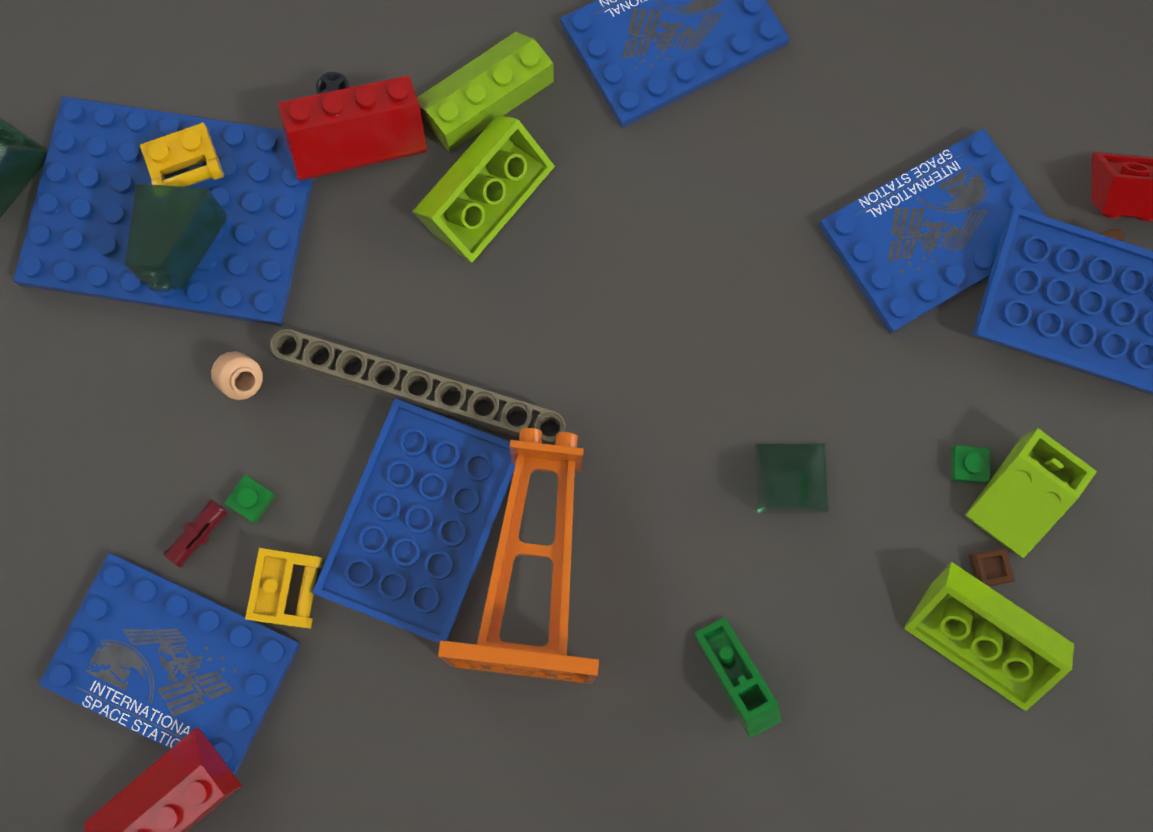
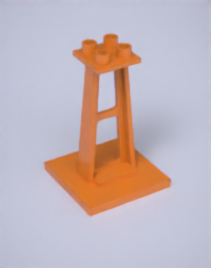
[438,428,599,684]

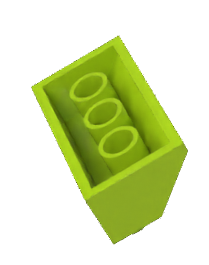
[417,32,554,152]
[412,115,555,263]
[904,562,1074,712]

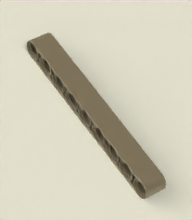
[270,329,566,445]

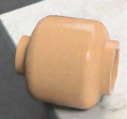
[211,351,263,400]

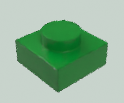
[951,445,990,484]
[224,474,276,524]

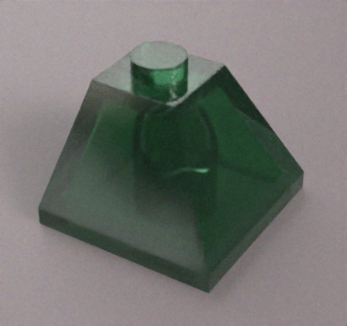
[755,443,828,513]

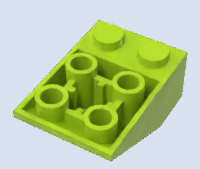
[965,428,1097,559]

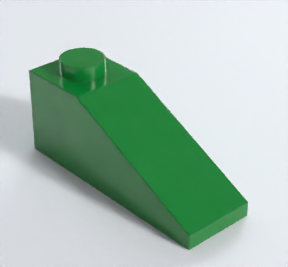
[694,617,782,738]

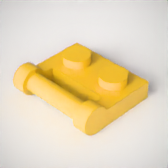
[140,122,224,200]
[245,548,324,629]

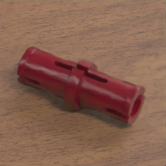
[163,499,229,568]

